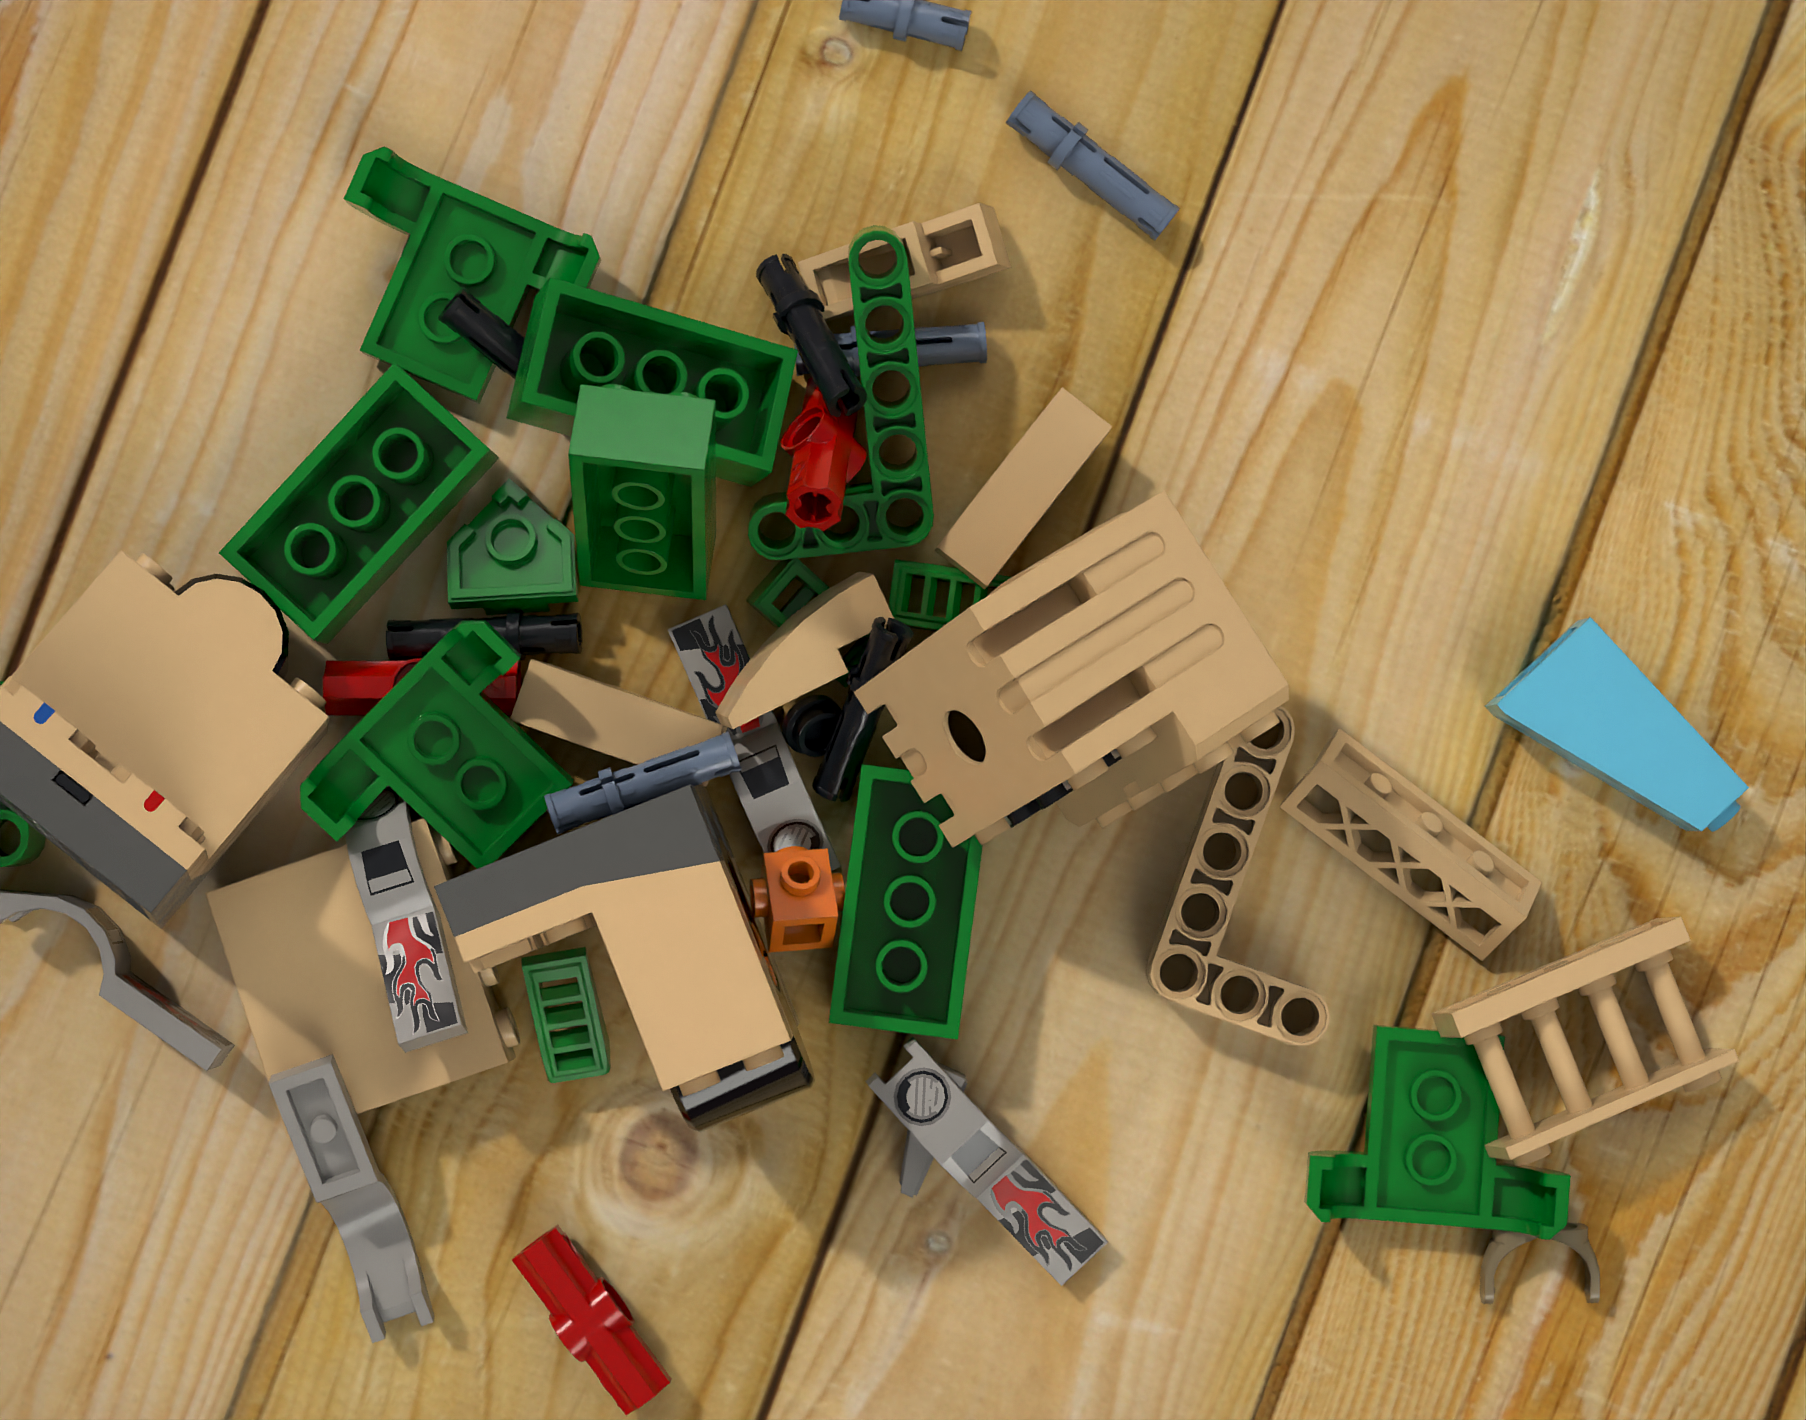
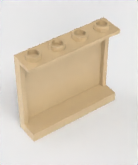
[205,818,520,1138]

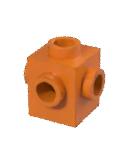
[750,846,845,953]

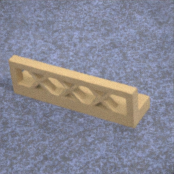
[1280,728,1543,961]

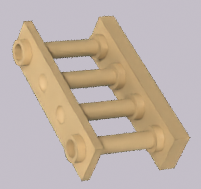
[1431,917,1739,1166]

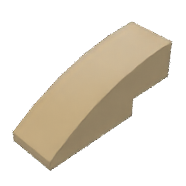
[798,203,1012,322]
[935,387,1112,590]
[715,571,894,729]
[511,659,727,787]

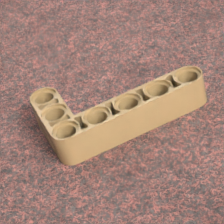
[1145,706,1330,1046]

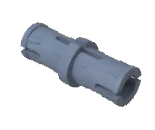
[839,0,972,51]

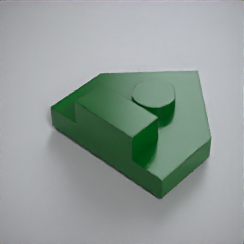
[447,478,579,615]

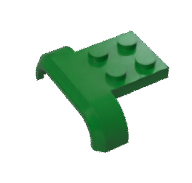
[344,146,601,404]
[300,620,574,869]
[1304,1025,1571,1240]

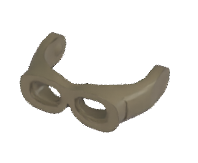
[1480,1223,1600,1304]

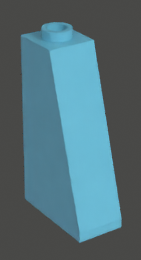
[1485,617,1749,832]

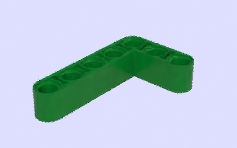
[748,225,934,560]

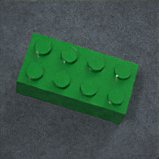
[506,277,798,487]
[219,362,499,644]
[568,384,716,600]
[829,764,983,1040]

